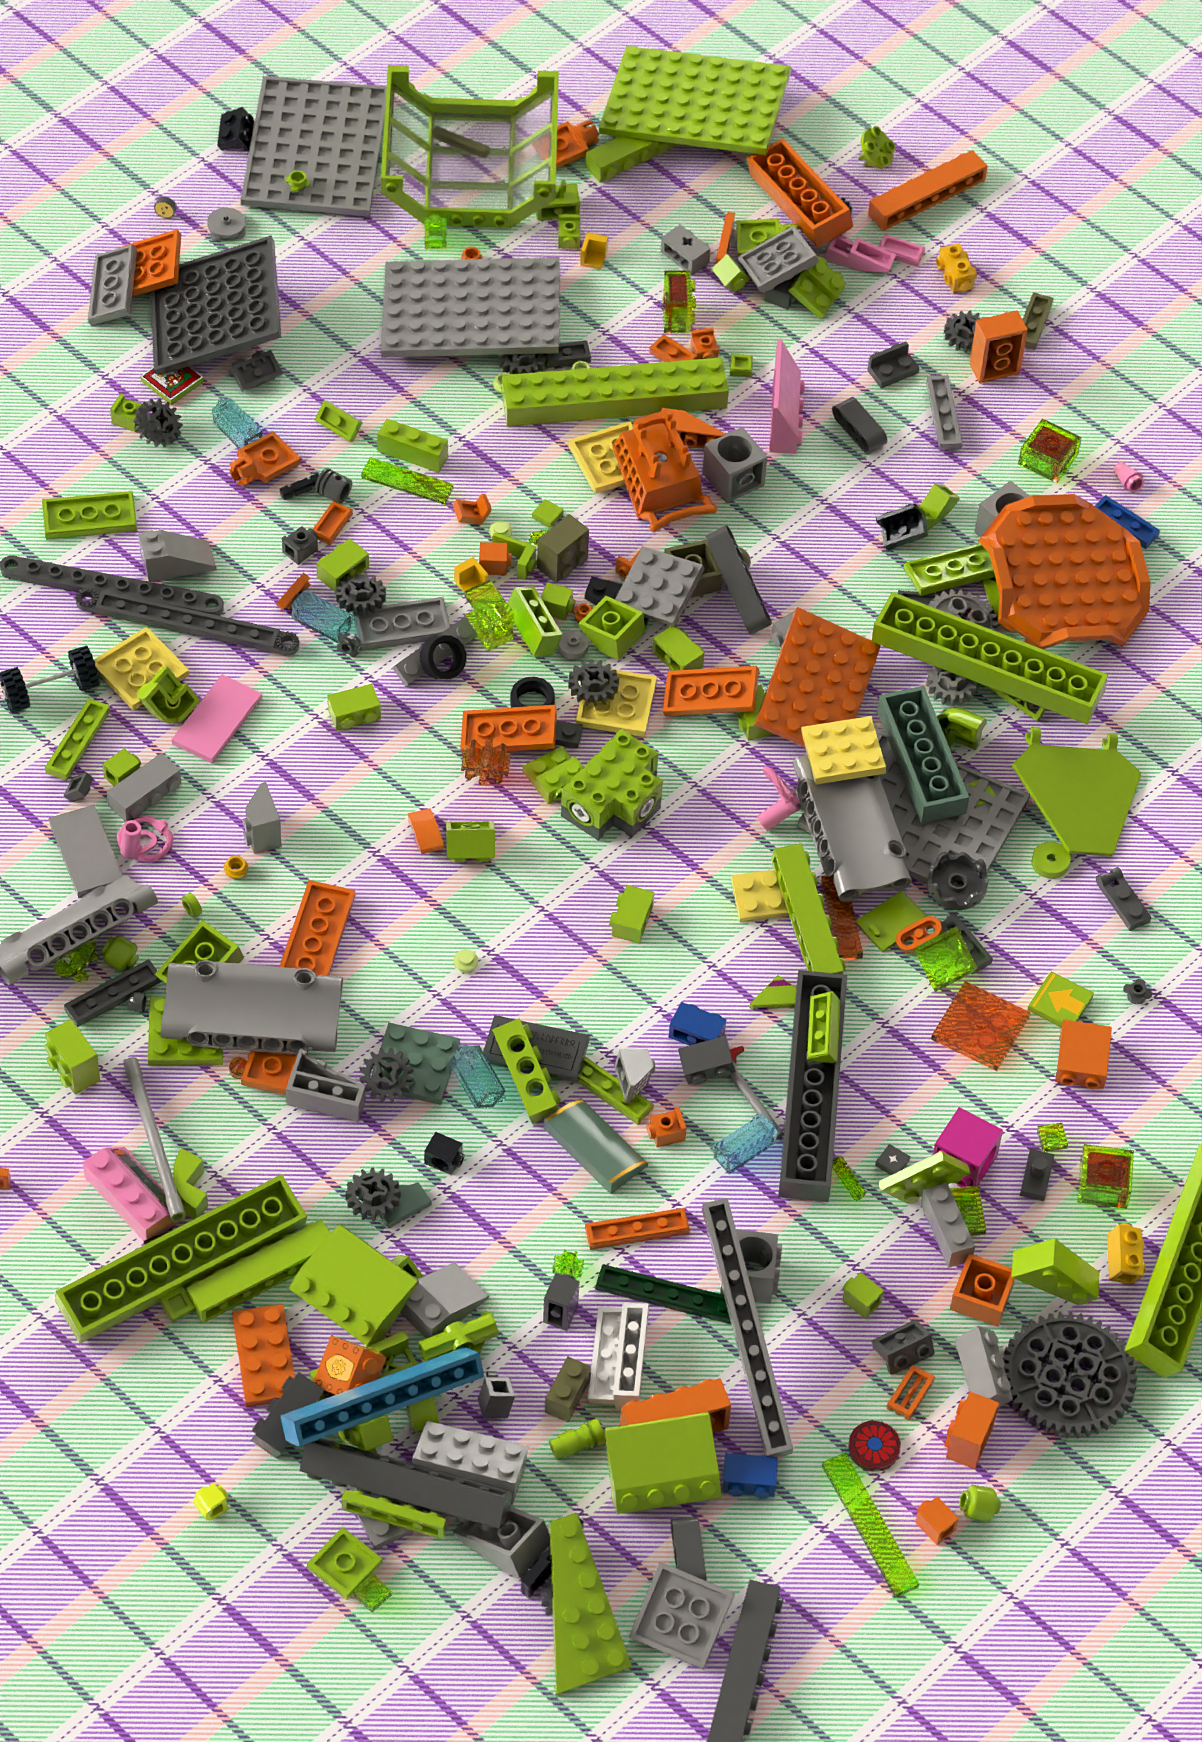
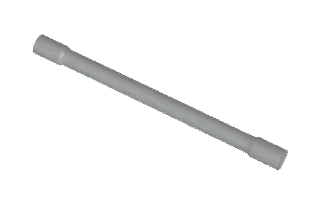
[123,1057,186,1222]

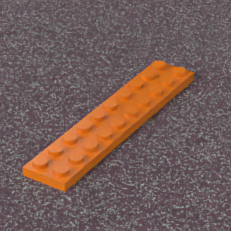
[241,880,356,1095]

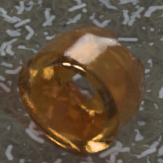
[229,1057,247,1079]

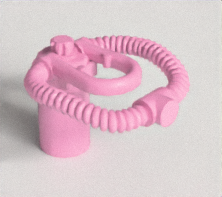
[757,766,801,832]
[116,815,174,862]

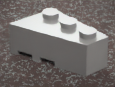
[286,1048,366,1122]

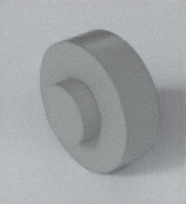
[558,630,589,660]

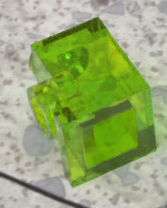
[424,215,447,249]

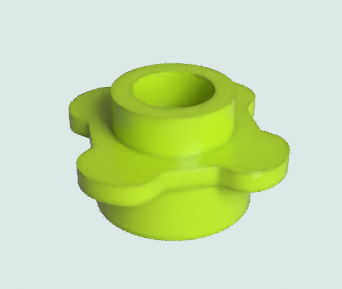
[285,170,310,192]

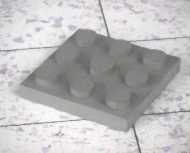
[737,226,819,293]
[615,546,705,627]
[629,1562,735,1670]

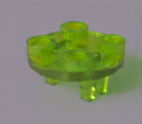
[53,938,99,982]

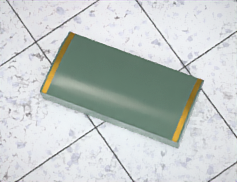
[544,1098,648,1194]

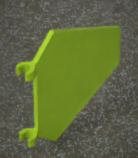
[1011,727,1141,856]

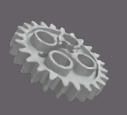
[928,589,999,632]

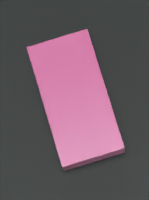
[879,234,925,267]

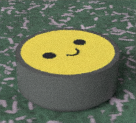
[154,197,177,218]

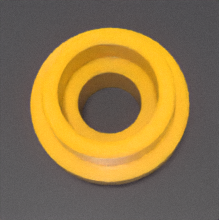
[224,856,248,879]

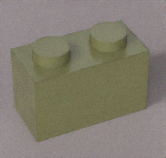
[545,1356,591,1423]

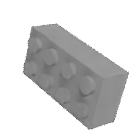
[412,1421,528,1505]

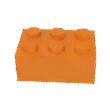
[970,310,1028,383]

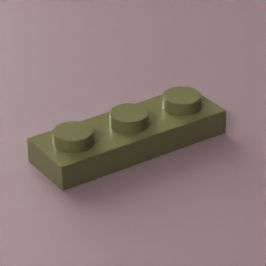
[1022,292,1054,350]

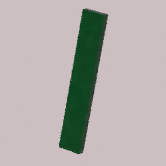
[595,1264,731,1324]

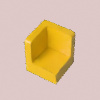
[580,232,608,270]
[454,557,489,599]

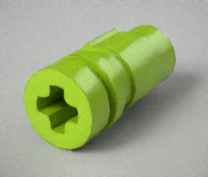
[549,1418,606,1460]

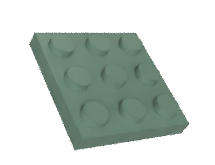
[371,1022,460,1105]

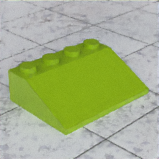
[289,1224,419,1346]
[605,1412,722,1514]

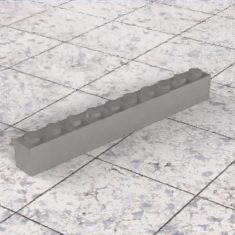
[702,1198,793,1457]

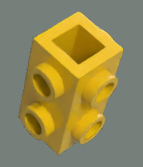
[936,243,977,293]
[1107,1223,1145,1285]

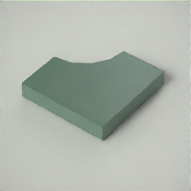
[379,1182,432,1229]

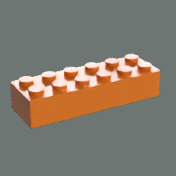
[747,138,853,247]

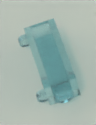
[212,398,263,449]
[291,590,355,643]
[449,1045,506,1108]
[709,1114,777,1174]

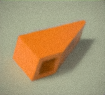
[661,408,726,448]

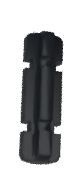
[279,474,319,500]

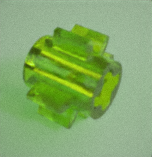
[552,1250,584,1278]

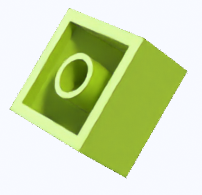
[579,596,645,660]
[446,821,495,862]

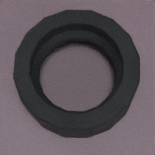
[420,635,467,679]
[510,676,555,708]

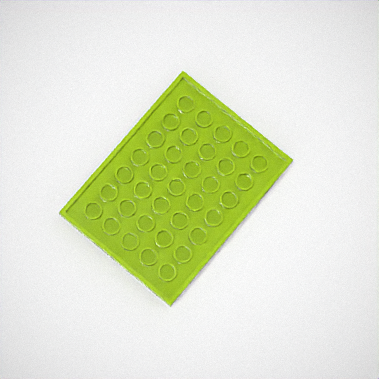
[599,46,791,155]

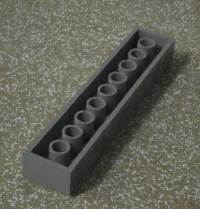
[778,970,847,1202]

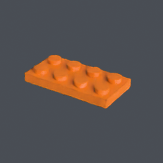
[662,666,759,716]
[460,705,557,754]
[232,1304,295,1407]

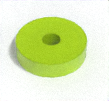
[1031,842,1071,879]

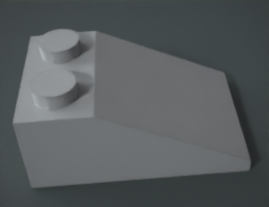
[138,530,217,582]
[400,1262,489,1339]
[453,1506,551,1578]

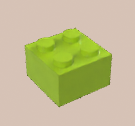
[44,1019,100,1095]

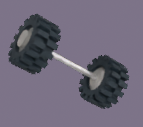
[0,646,100,713]

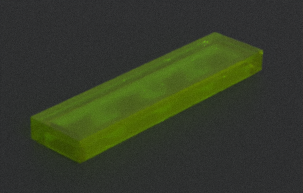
[361,457,453,505]

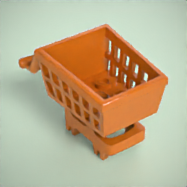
[612,411,717,533]

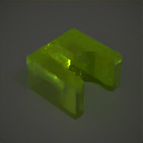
[464,580,514,651]

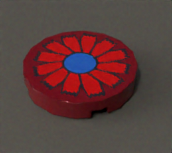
[848,1420,901,1471]

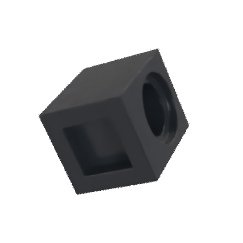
[424,1131,465,1175]

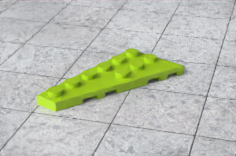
[550,1512,632,1695]

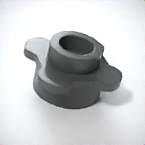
[337,633,360,657]
[1123,979,1152,1004]

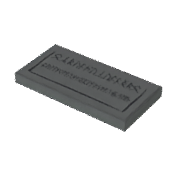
[481,1015,590,1082]

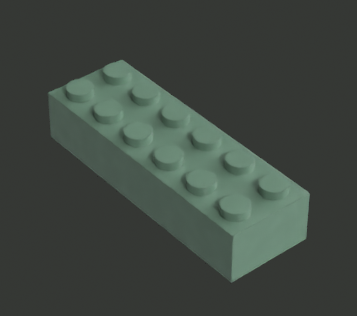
[877,686,969,824]

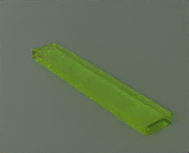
[822,1452,919,1598]

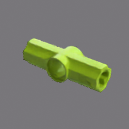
[418,1314,499,1362]

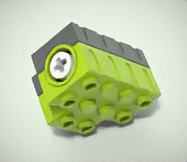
[561,729,663,841]

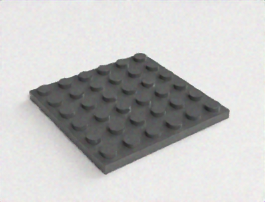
[150,235,281,375]

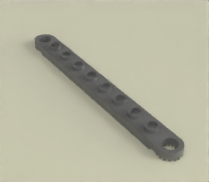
[0,556,224,616]
[76,587,300,655]

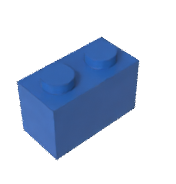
[668,1002,727,1046]
[722,1453,778,1499]

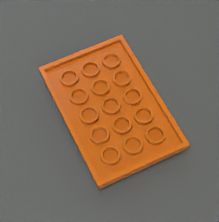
[754,607,881,747]

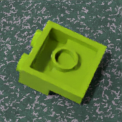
[788,257,847,319]
[522,746,584,804]

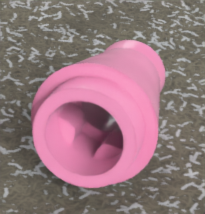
[1114,462,1144,493]

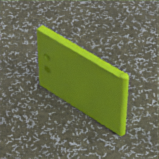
[854,890,927,953]

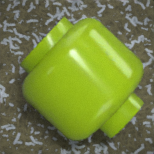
[101,935,139,972]
[959,1485,1001,1522]

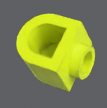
[193,1483,229,1521]

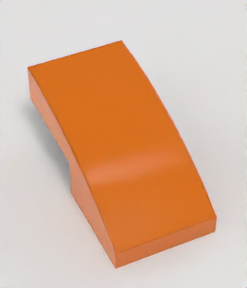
[407,808,444,854]

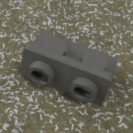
[867,341,919,388]
[228,350,283,392]
[871,1319,935,1375]

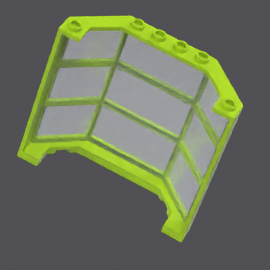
[381,65,559,228]

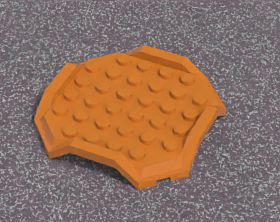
[978,494,1151,650]

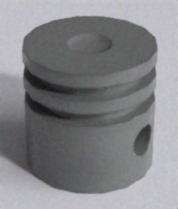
[315,468,352,504]

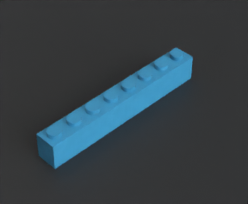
[280,1347,484,1447]

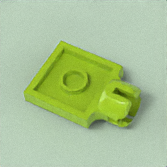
[736,218,799,256]

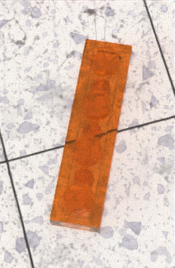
[821,875,863,960]

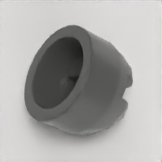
[127,992,147,1013]

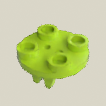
[858,126,896,169]

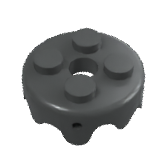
[927,851,988,910]

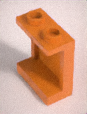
[1055,1019,1112,1089]

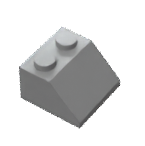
[243,782,282,854]

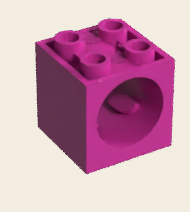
[933,1107,1003,1192]

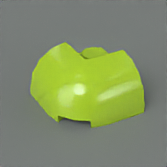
[137,667,201,724]
[937,707,987,750]

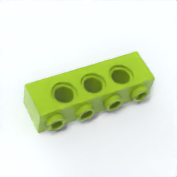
[492,1018,561,1124]

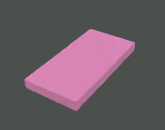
[172,674,262,763]

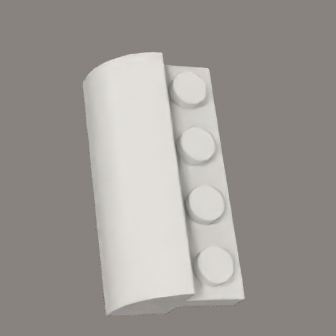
[588,1303,649,1410]

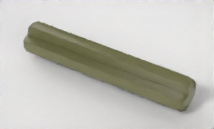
[431,126,490,158]

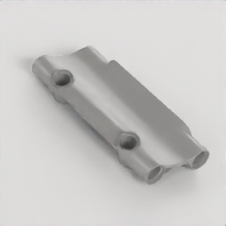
[793,755,912,902]
[0,875,158,985]
[161,960,343,1055]

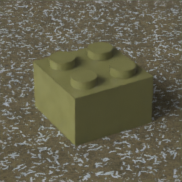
[537,514,589,583]

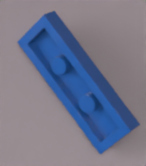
[1095,495,1160,549]

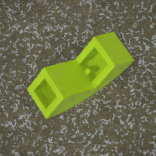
[919,484,960,530]
[173,1148,208,1219]

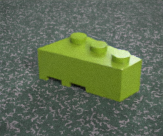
[1011,1238,1100,1305]

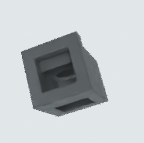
[282,526,318,565]

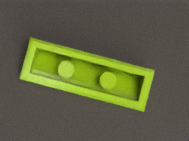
[807,991,840,1063]

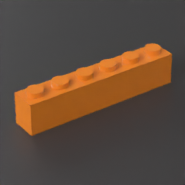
[868,150,988,231]

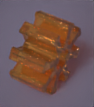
[461,738,511,785]

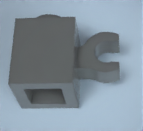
[478,1371,515,1418]

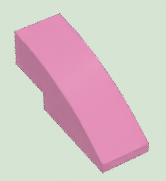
[824,236,896,272]

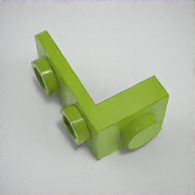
[492,532,537,580]

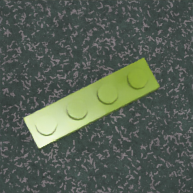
[45,698,110,781]
[341,1490,447,1539]

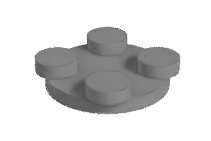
[207,207,246,241]

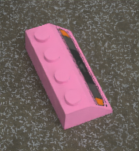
[83,1147,187,1241]

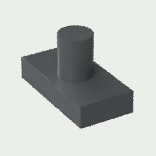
[1020,1149,1055,1201]

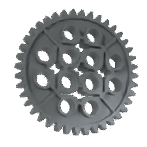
[1003,1312,1137,1438]

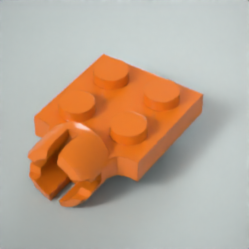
[533,120,599,169]
[229,431,301,486]

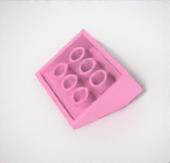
[769,340,805,454]

